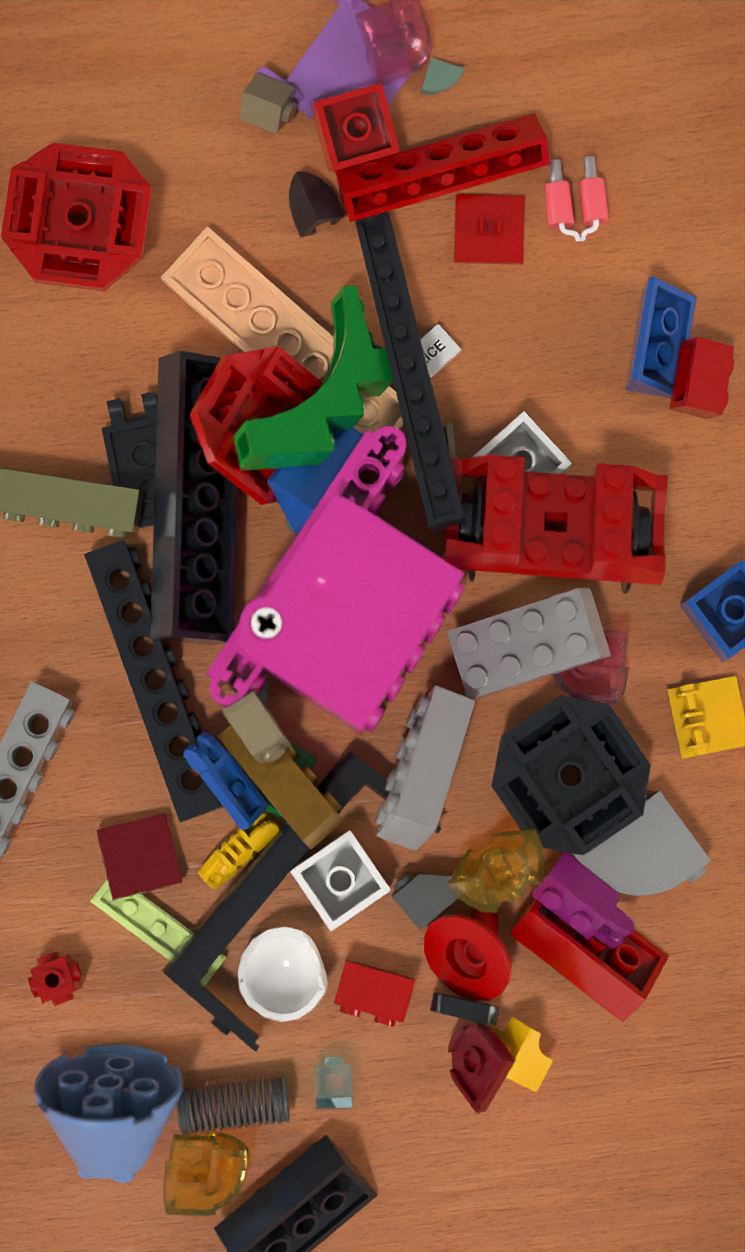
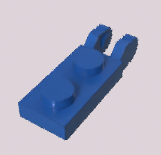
[183,732,269,830]

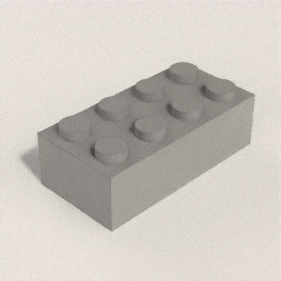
[447,588,611,699]
[375,685,475,851]

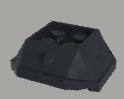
[491,695,651,856]

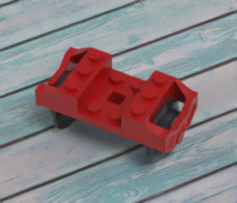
[444,455,667,594]

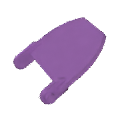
[256,0,410,120]

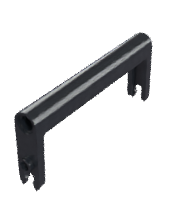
[162,750,442,1052]

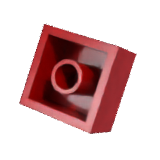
[310,83,400,171]

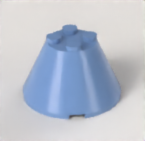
[34,1044,183,1183]

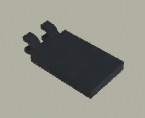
[101,392,157,529]

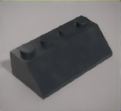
[214,1135,378,1252]

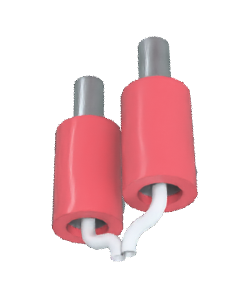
[544,156,609,241]

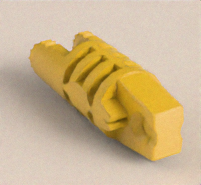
[198,811,280,890]

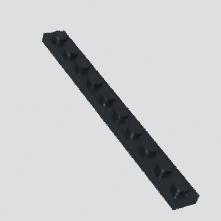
[355,211,466,532]

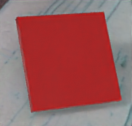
[454,194,525,265]

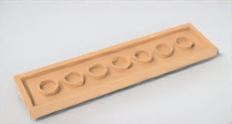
[161,226,404,449]

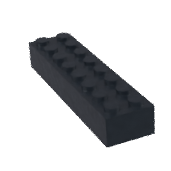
[150,351,238,645]

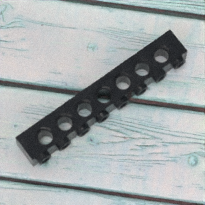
[84,540,222,823]

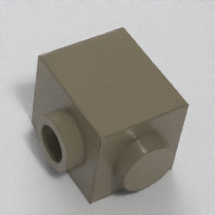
[239,73,297,134]

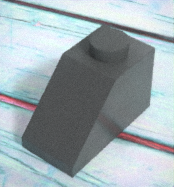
[392,873,475,930]

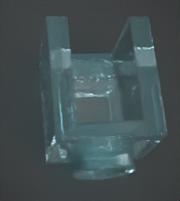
[315,1057,353,1110]

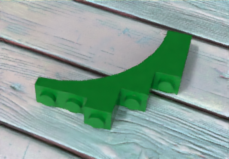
[233,286,393,470]

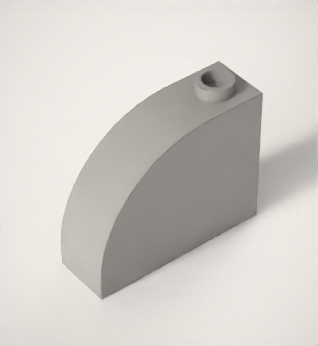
[570,791,711,896]

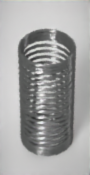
[177,1076,290,1136]

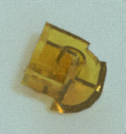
[448,829,545,913]
[163,1130,250,1216]

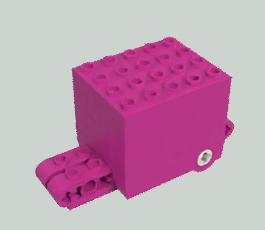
[206,426,465,736]

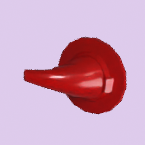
[424,878,511,1001]

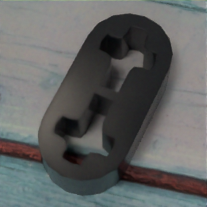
[430,992,500,1025]

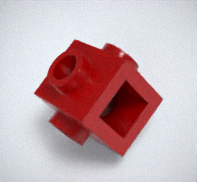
[28,951,83,1006]

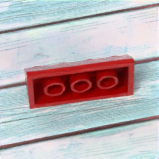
[509,898,669,1023]

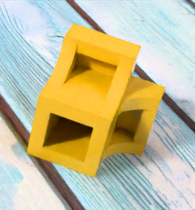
[493,1017,553,1093]

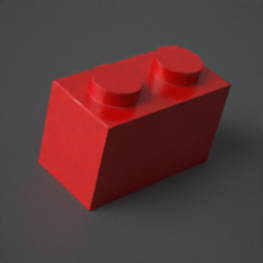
[669,337,734,419]
[334,959,415,1027]

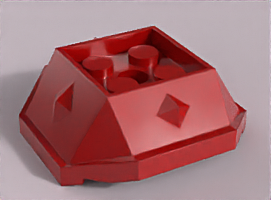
[1,143,152,292]
[190,346,322,505]

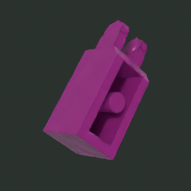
[531,852,635,949]

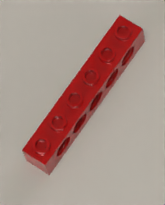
[335,113,550,222]

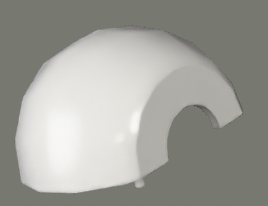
[238,927,328,1022]

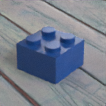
[680,560,745,662]

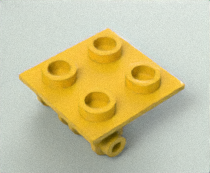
[667,676,745,759]

